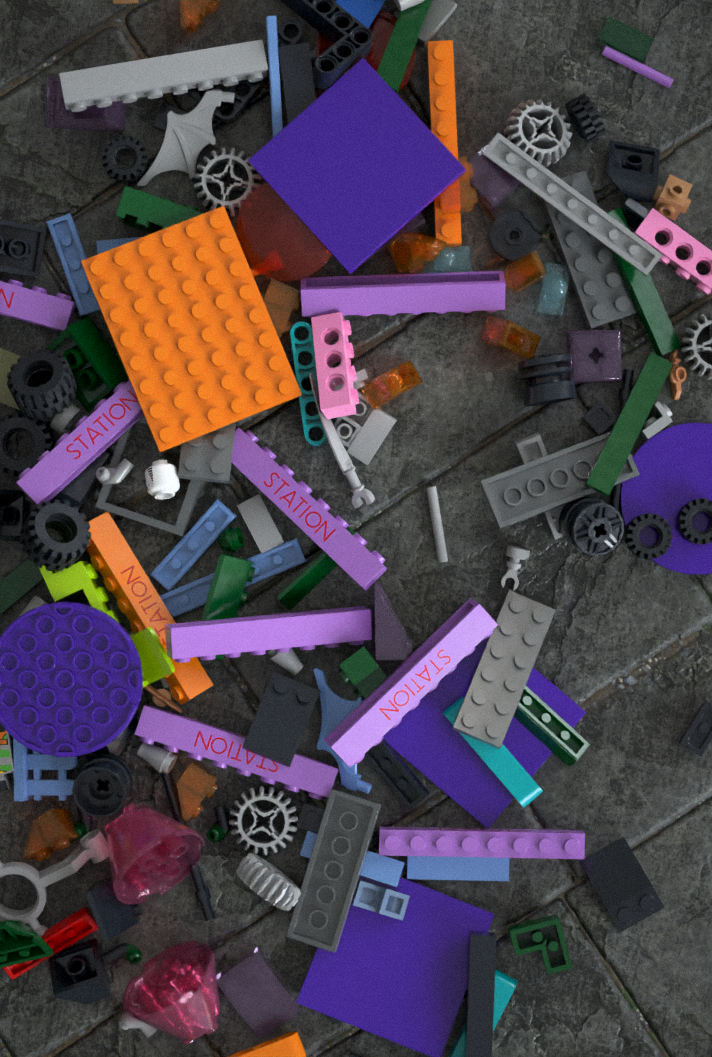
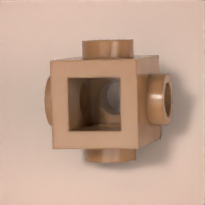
[653,174,692,221]

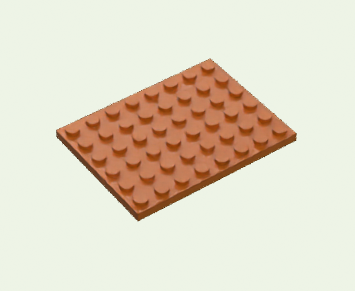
[81,206,302,453]

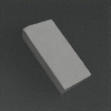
[418,0,457,47]

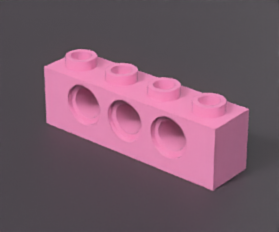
[634,208,712,295]
[311,312,359,419]

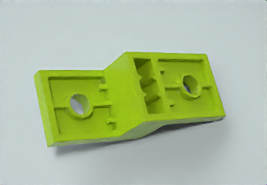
[36,561,120,624]

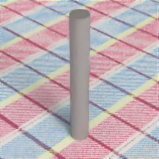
[426,486,448,563]

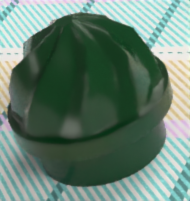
[218,526,244,552]

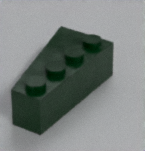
[116,186,203,233]

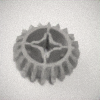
[504,99,573,167]
[194,148,262,216]
[681,312,712,380]
[229,786,298,855]
[236,853,301,911]

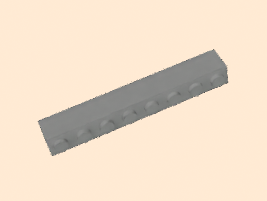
[59,39,268,112]

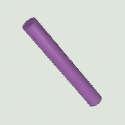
[602,46,674,88]

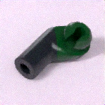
[207,804,231,842]
[69,805,94,840]
[103,943,142,965]

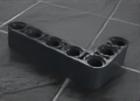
[280,0,373,89]
[186,19,303,125]

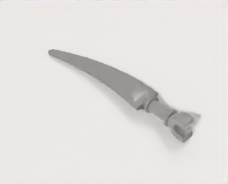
[309,373,375,508]

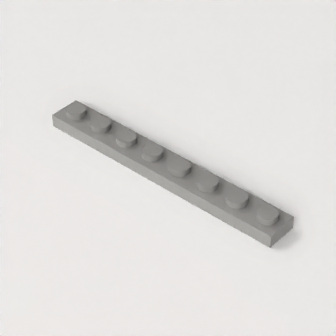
[483,133,662,276]

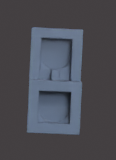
[351,880,410,921]

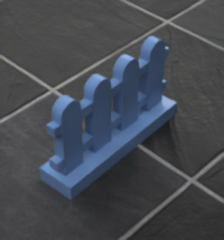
[13,738,78,801]

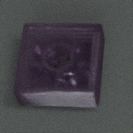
[568,330,622,383]

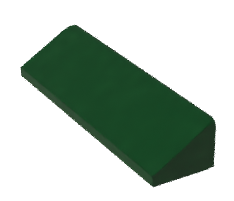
[277,527,355,610]
[513,686,590,766]

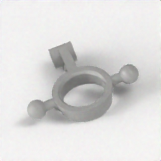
[0,829,112,937]

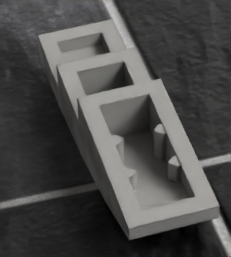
[515,433,566,540]

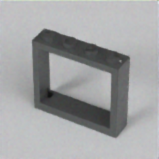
[94,416,203,537]

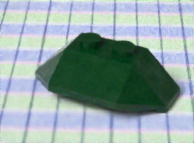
[0,920,54,968]

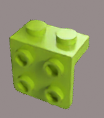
[130,627,175,688]

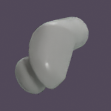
[95,458,134,484]
[118,1012,157,1038]

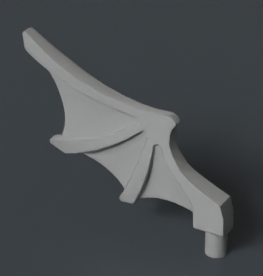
[137,89,235,186]

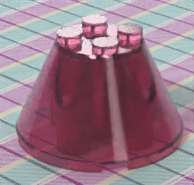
[105,803,205,904]
[123,941,221,1044]

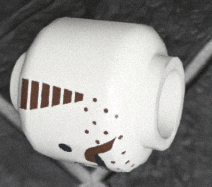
[145,460,180,500]

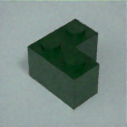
[338,645,388,702]
[508,914,572,975]

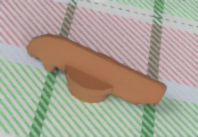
[668,350,686,400]
[144,684,183,713]

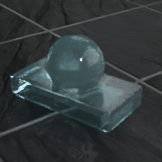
[419,246,472,273]
[537,262,569,317]

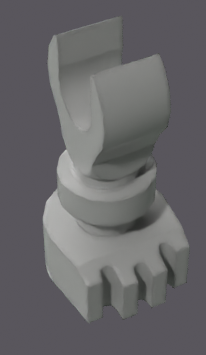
[501,545,530,591]

